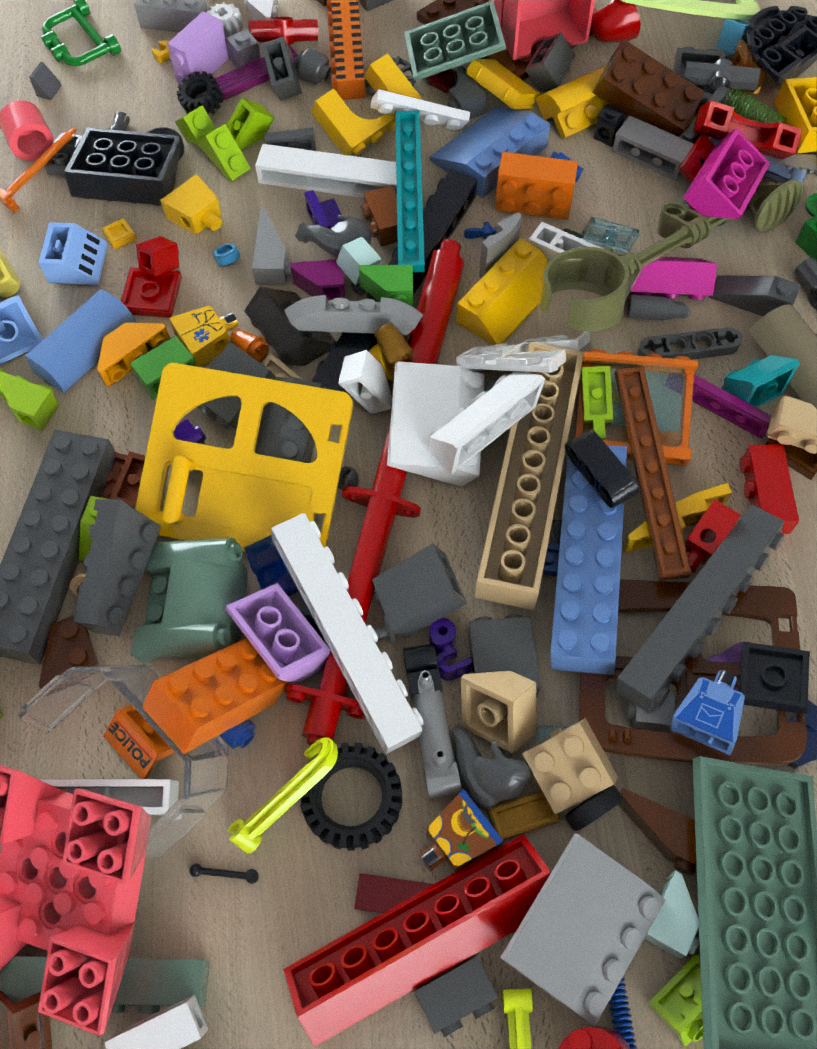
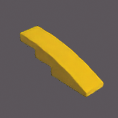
[623,483,732,553]

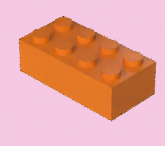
[142,638,288,754]

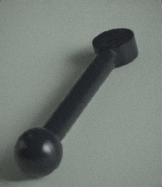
[189,863,259,884]

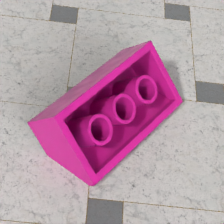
[683,128,770,219]
[617,254,717,300]

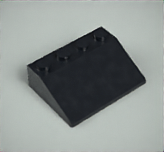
[64,127,182,206]

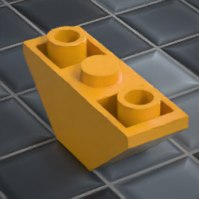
[97,323,170,388]

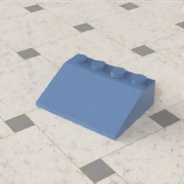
[430,107,550,198]

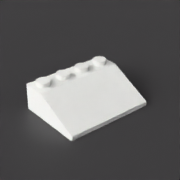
[387,361,485,487]

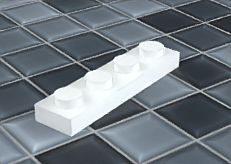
[371,89,470,131]

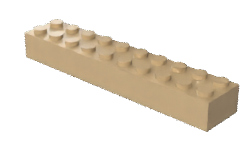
[474,342,584,610]

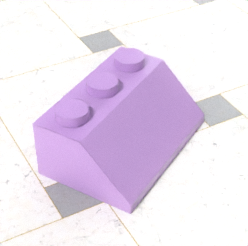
[225,583,331,683]

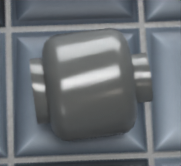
[295,48,331,85]

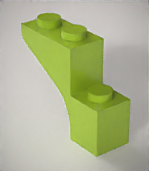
[175,105,251,181]

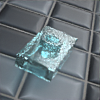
[581,216,639,252]

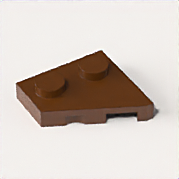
[39,615,101,692]

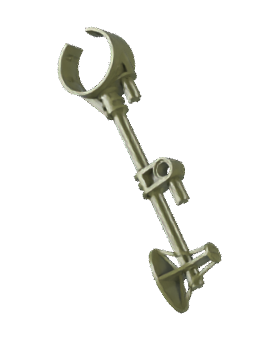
[541,180,804,332]

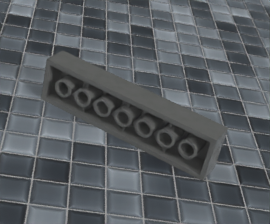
[0,430,116,665]

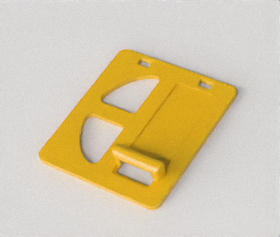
[135,363,353,553]

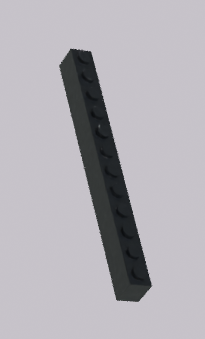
[312,169,477,395]

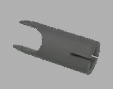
[627,294,690,321]

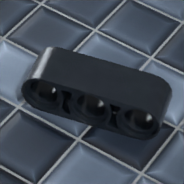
[565,429,639,508]

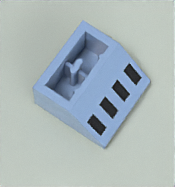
[39,222,108,285]

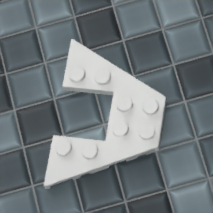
[456,331,590,373]

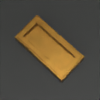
[487,791,561,840]

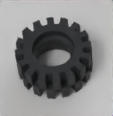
[177,71,223,115]

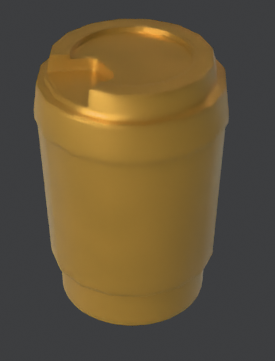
[374,323,414,367]

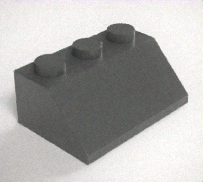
[255,377,327,463]

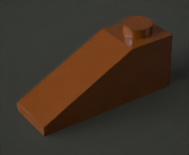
[618,788,697,875]

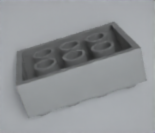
[500,833,666,1027]

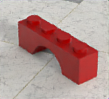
[693,100,802,160]

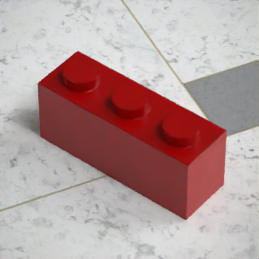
[739,444,799,534]

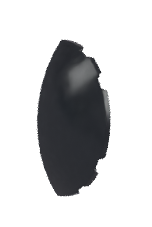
[746,6,817,84]

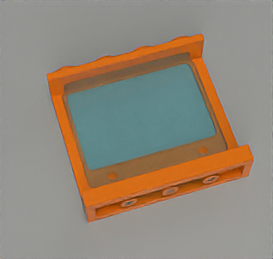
[575,349,699,466]

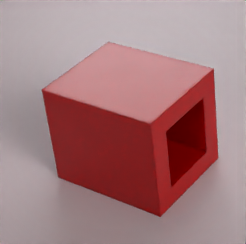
[136,236,179,276]

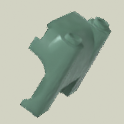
[131,537,248,663]

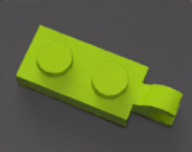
[581,366,613,440]

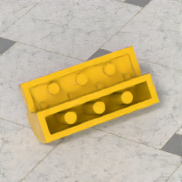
[536,64,611,139]

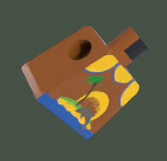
[419,789,504,872]

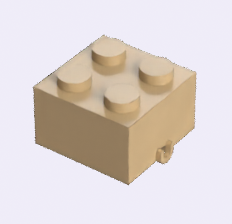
[523,718,618,814]

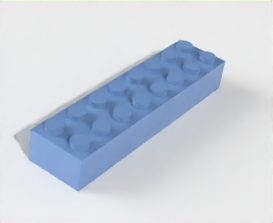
[550,445,627,675]

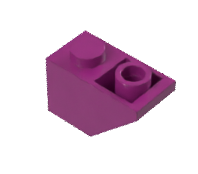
[290,259,346,300]

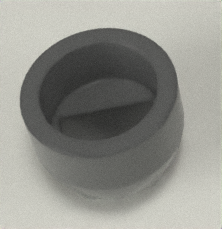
[338,466,359,490]

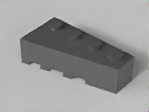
[73,499,161,636]

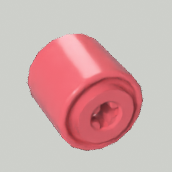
[0,100,54,161]

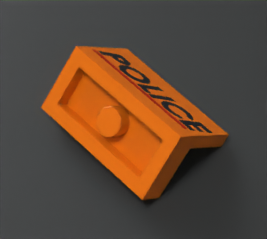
[103,701,178,779]

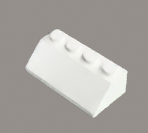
[428,371,545,474]

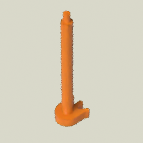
[0,127,77,213]

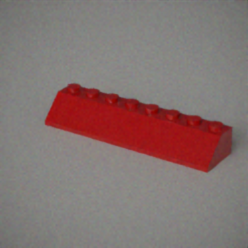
[284,834,551,1047]

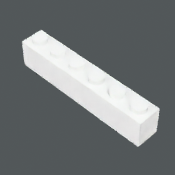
[255,144,397,198]
[41,779,179,815]

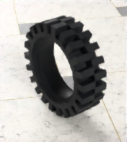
[300,743,402,851]

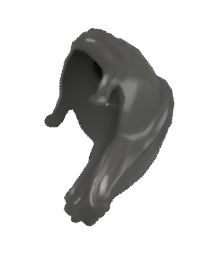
[295,215,372,258]
[451,724,532,809]

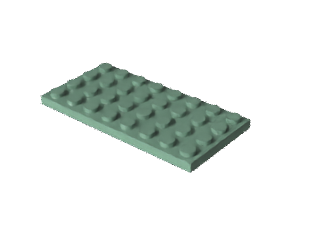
[692,756,817,1049]

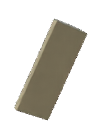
[748,304,817,409]

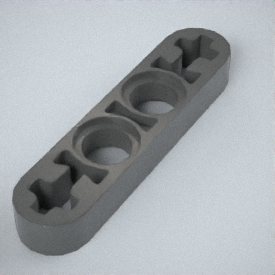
[637,327,742,359]

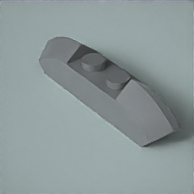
[284,295,423,335]

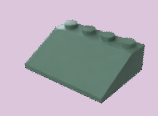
[404,0,506,81]

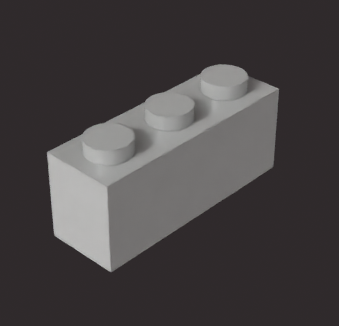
[134,0,208,32]
[612,116,694,181]

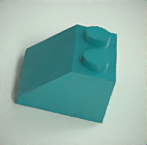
[721,355,800,408]

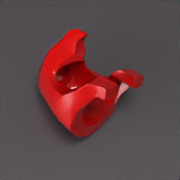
[590,0,641,43]

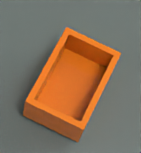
[495,152,578,220]

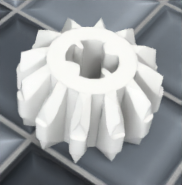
[206,2,243,39]

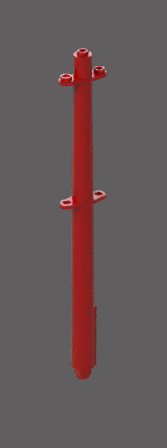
[285,239,464,745]

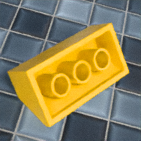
[456,238,549,345]

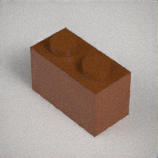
[361,185,398,247]

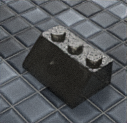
[244,286,336,366]

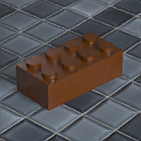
[592,39,705,137]

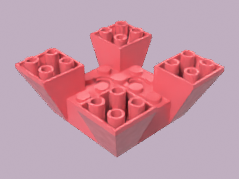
[0,765,151,1036]

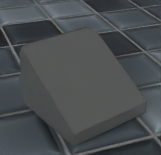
[29,62,62,100]

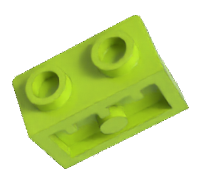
[648,953,703,1047]

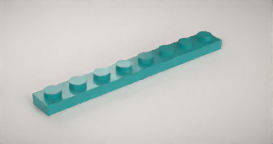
[395,111,425,272]

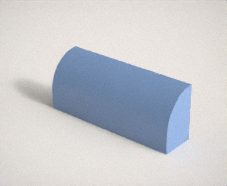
[25,289,137,393]

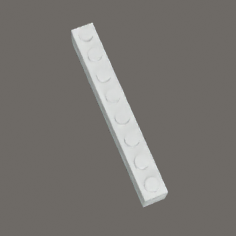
[271,513,424,755]

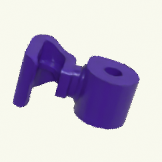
[429,618,472,681]

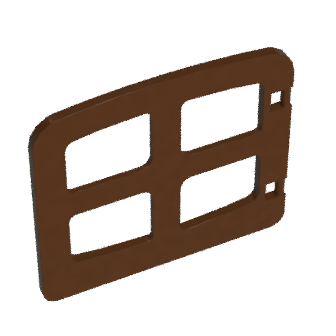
[578,579,807,765]

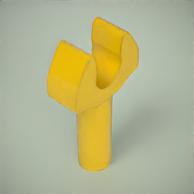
[151,40,170,64]

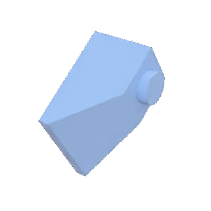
[0,295,43,365]

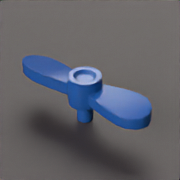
[464,222,497,239]

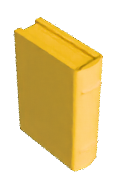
[466,59,541,110]

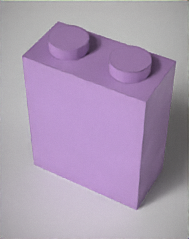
[167,11,229,85]

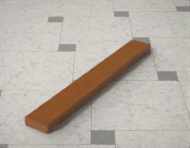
[614,366,691,581]

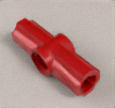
[248,17,319,45]

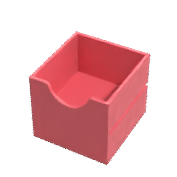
[489,0,595,60]

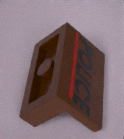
[0,991,52,1049]

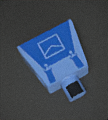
[670,670,745,756]

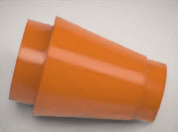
[230,329,269,362]

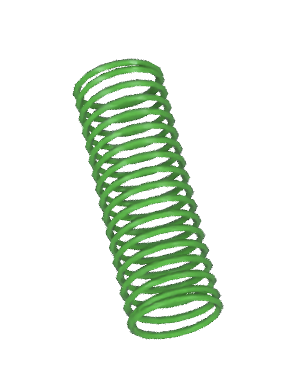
[726,88,786,124]

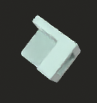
[336,237,382,285]

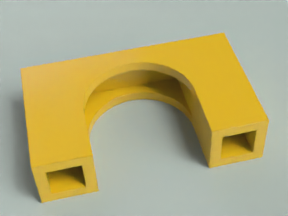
[311,53,423,156]

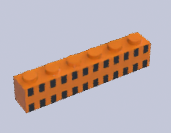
[327,0,366,100]

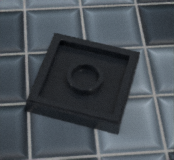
[738,642,810,715]

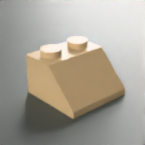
[461,671,536,754]

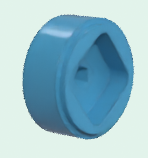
[213,243,240,266]

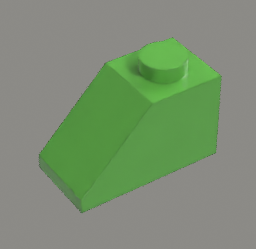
[359,265,413,307]

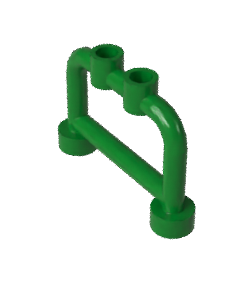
[41,0,122,66]

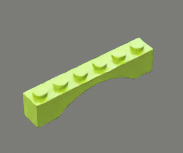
[0,368,59,430]

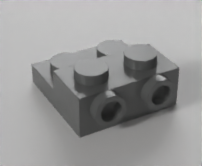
[673,47,725,94]

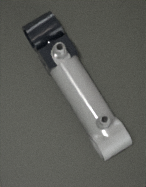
[403,643,461,799]

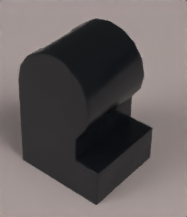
[594,104,625,147]

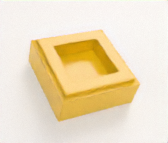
[101,218,137,250]

